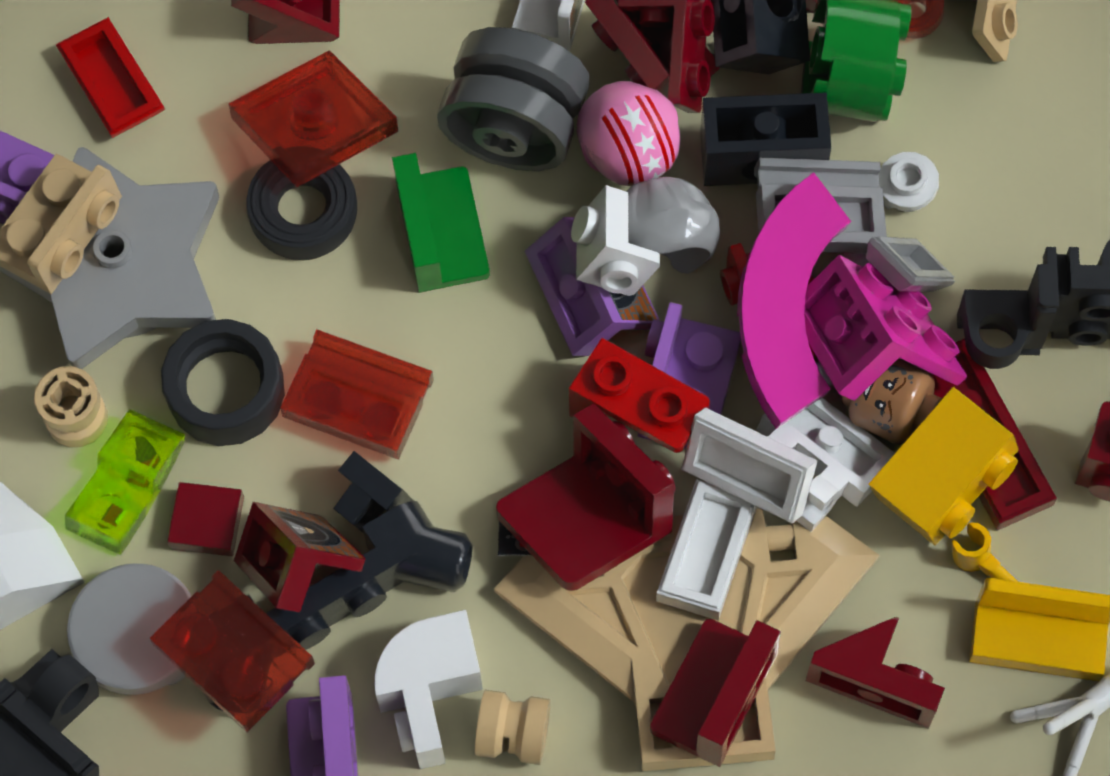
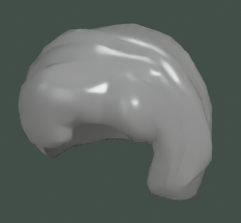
[627,177,720,274]

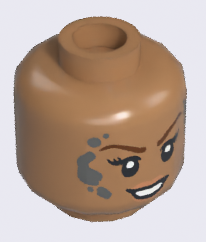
[842,358,942,445]

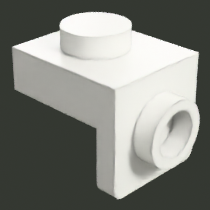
[571,185,660,296]

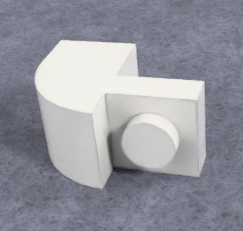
[375,610,483,769]

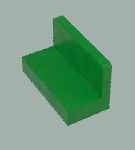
[392,153,490,293]

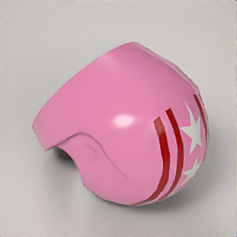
[576,81,680,186]

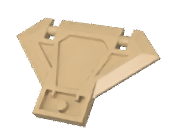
[494,508,880,771]

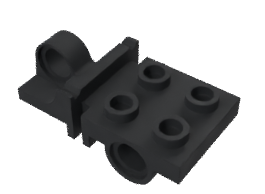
[957,240,1110,369]
[0,649,99,776]

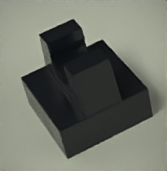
[333,451,414,533]

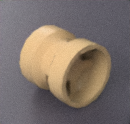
[34,366,108,447]
[475,689,551,765]

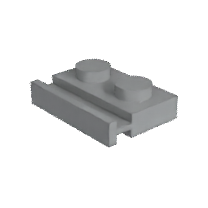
[754,158,887,253]

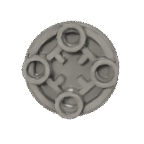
[67,563,201,695]

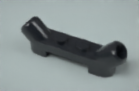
[196,501,473,716]

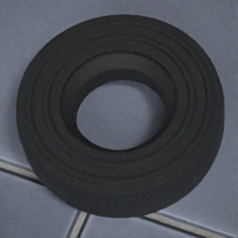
[246,150,358,260]

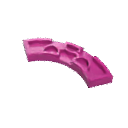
[737,172,852,429]

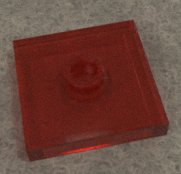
[229,50,399,187]

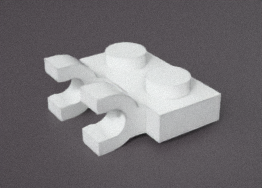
[756,398,895,532]

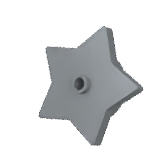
[0,147,219,369]

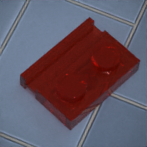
[280,329,434,460]
[150,570,315,733]

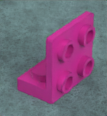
[804,255,967,401]

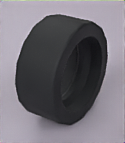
[161,319,285,446]

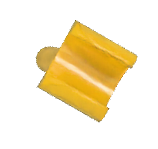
[952,522,1019,582]

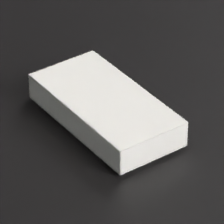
[681,408,818,523]
[656,479,757,621]

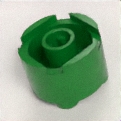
[801,0,911,122]

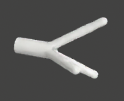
[1010,673,1110,776]

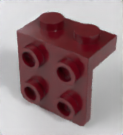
[496,403,676,591]

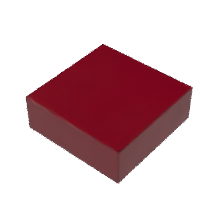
[167,482,244,557]

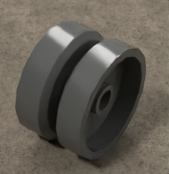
[437,27,589,172]

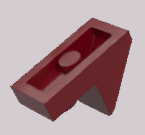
[231,0,340,44]
[805,617,945,729]

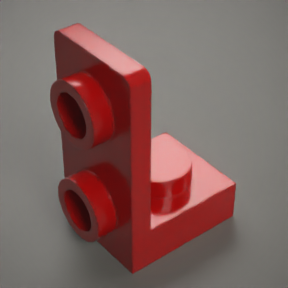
[569,338,710,453]

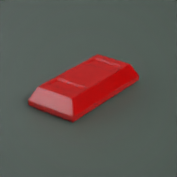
[56,17,165,138]

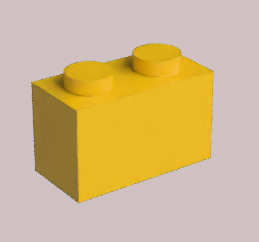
[869,387,1019,546]

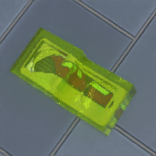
[65,409,185,555]

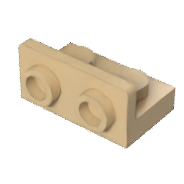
[0,153,122,295]

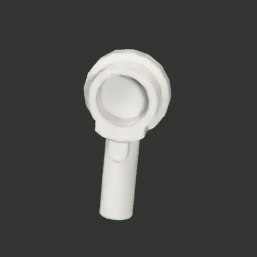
[878,152,939,212]

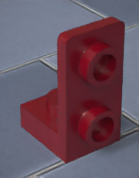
[618,0,715,113]

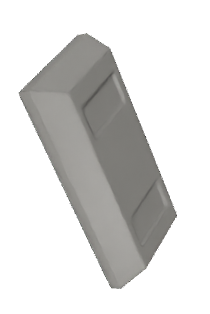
[866,236,955,292]

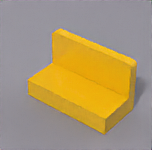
[969,578,1110,681]

